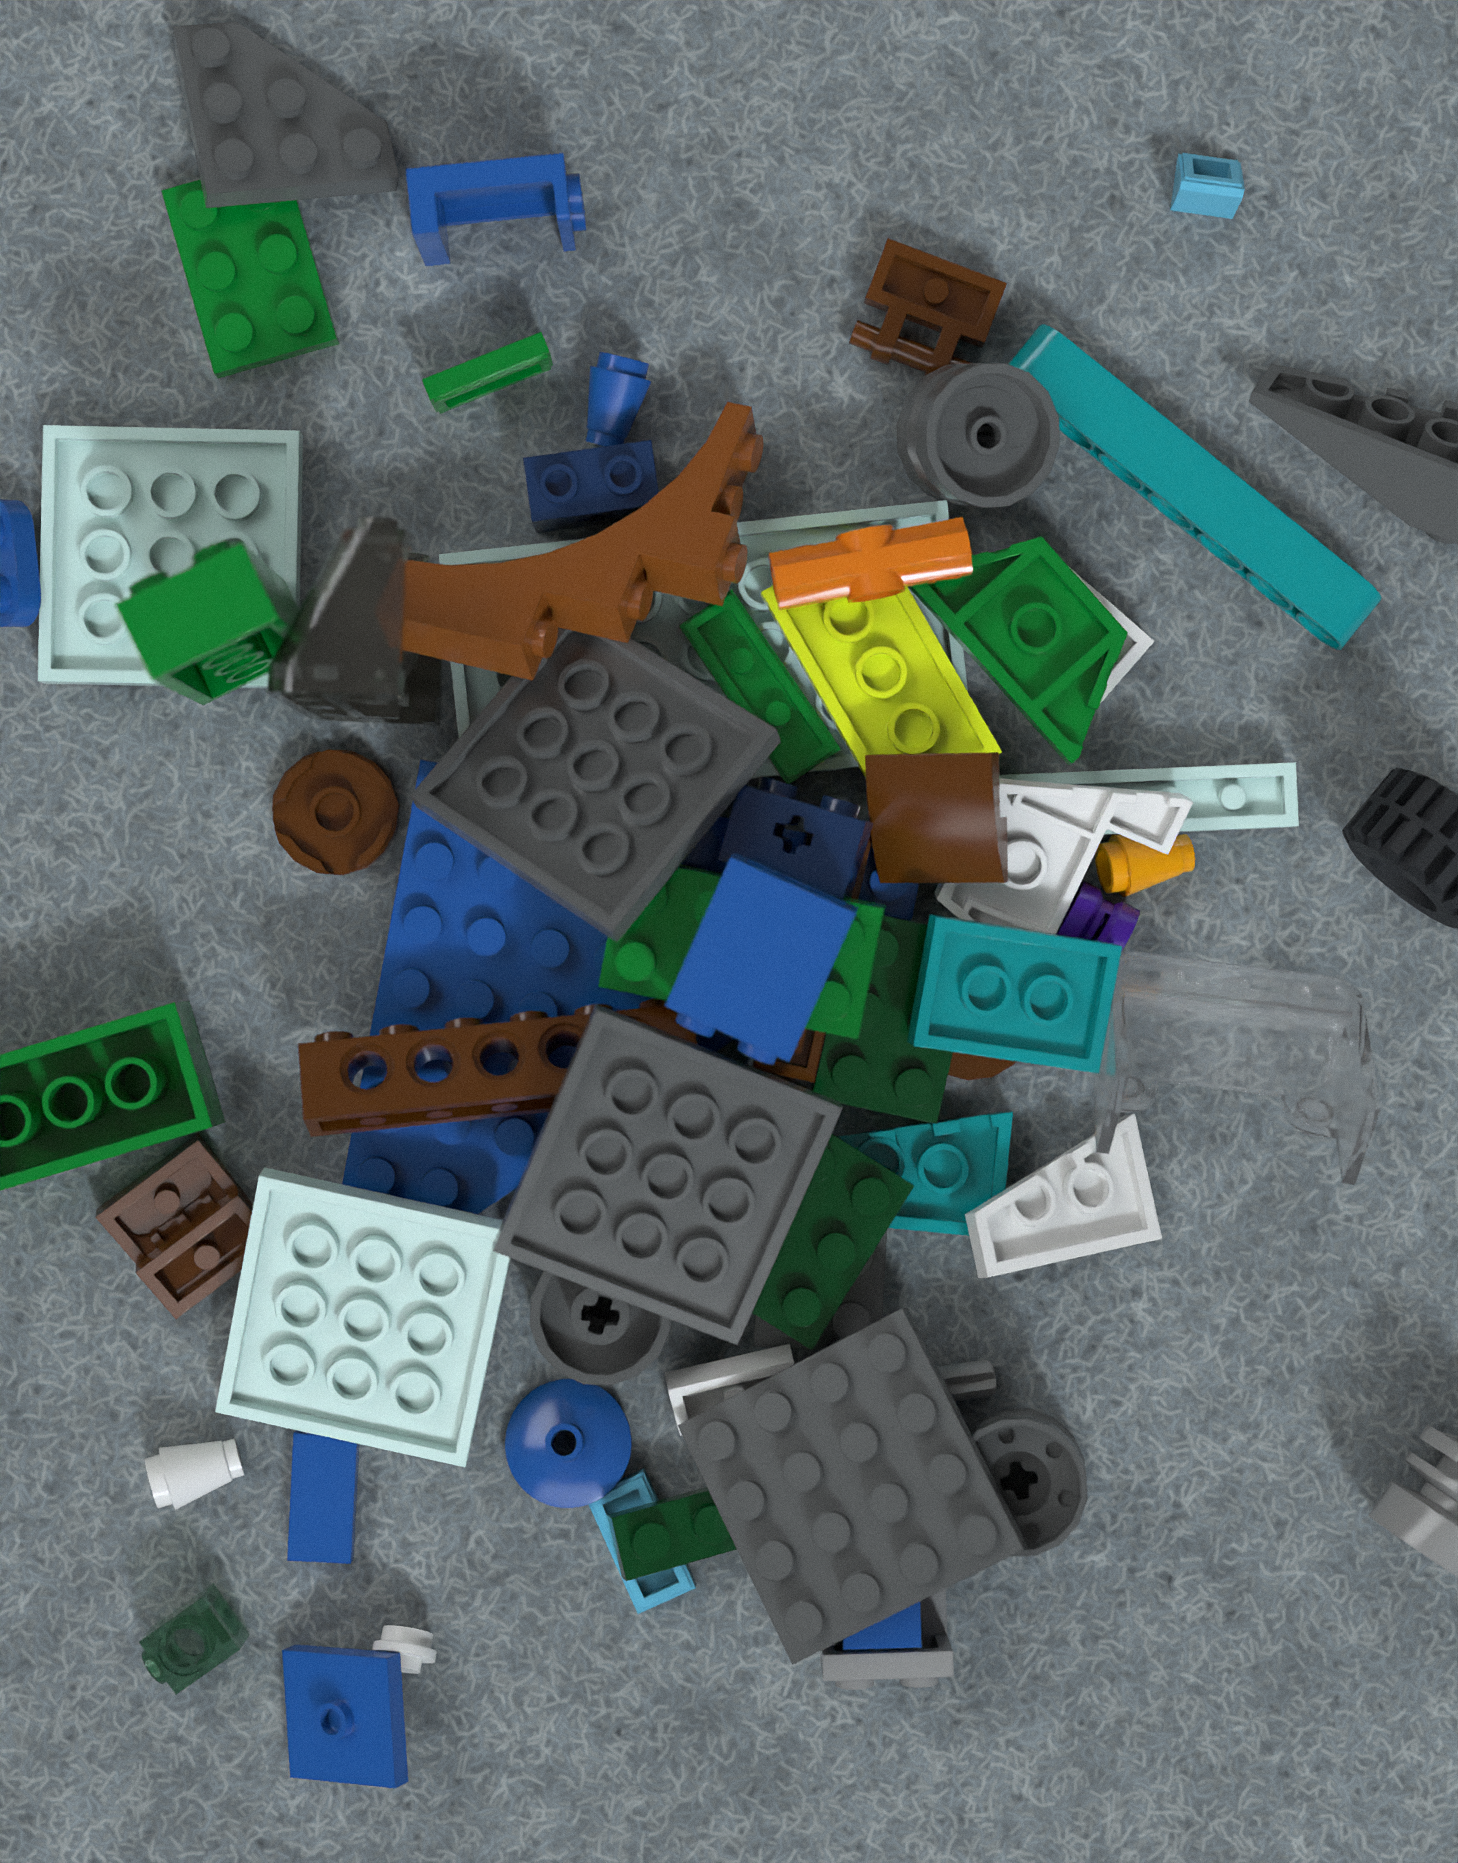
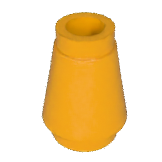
[1095,834,1195,897]

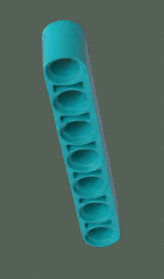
[1008,324,1382,650]

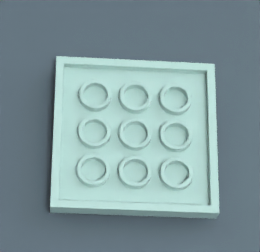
[38,425,303,689]
[215,1167,511,1467]

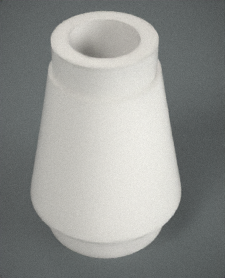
[145,1438,245,1510]

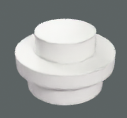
[372,1625,437,1674]

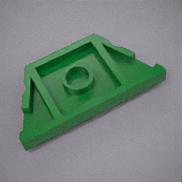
[908,536,1128,766]

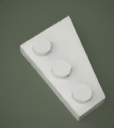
[965,1113,1162,1278]

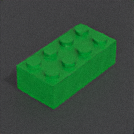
[115,540,318,706]
[598,864,886,1039]
[0,1001,226,1191]

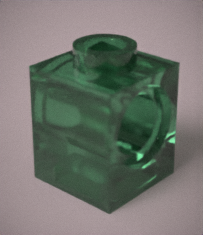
[139,1583,250,1695]

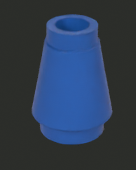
[585,352,652,446]

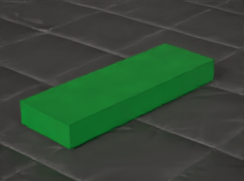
[679,590,841,784]

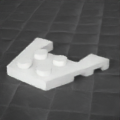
[934,778,1193,934]

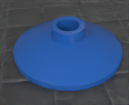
[505,1379,632,1508]

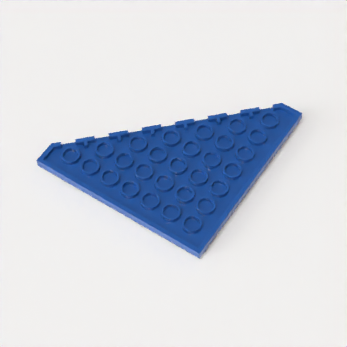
[342,759,919,1214]

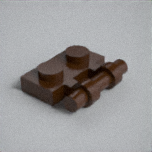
[849,238,1007,376]

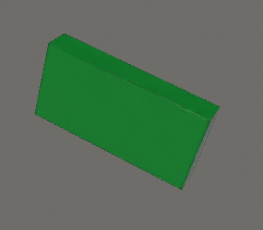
[422,332,553,414]

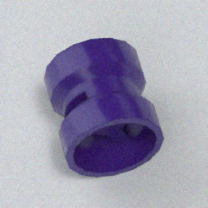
[1056,881,1140,952]

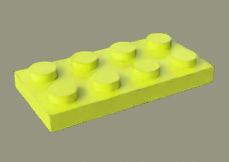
[761,585,1002,778]

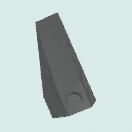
[1249,364,1458,545]

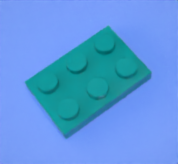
[907,914,1122,1074]

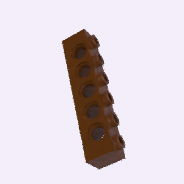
[298,998,697,1137]

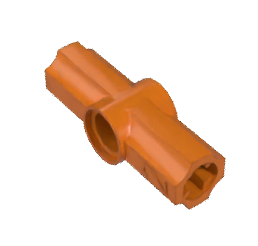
[768,517,973,611]

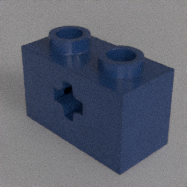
[523,440,659,533]
[717,776,873,898]

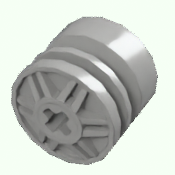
[1368,1424,1458,1577]

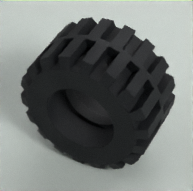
[1342,768,1458,929]

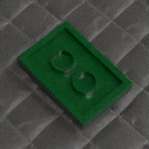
[811,914,953,1124]
[752,1133,914,1350]

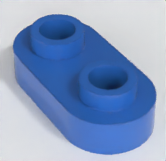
[0,499,41,627]

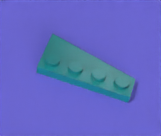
[837,1110,1013,1236]

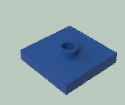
[282,1645,408,1788]

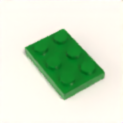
[161,180,340,379]

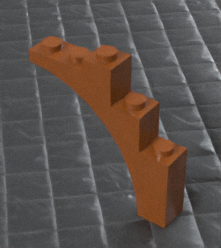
[375,402,763,681]

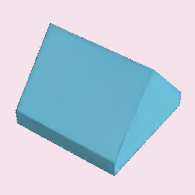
[1170,153,1245,219]

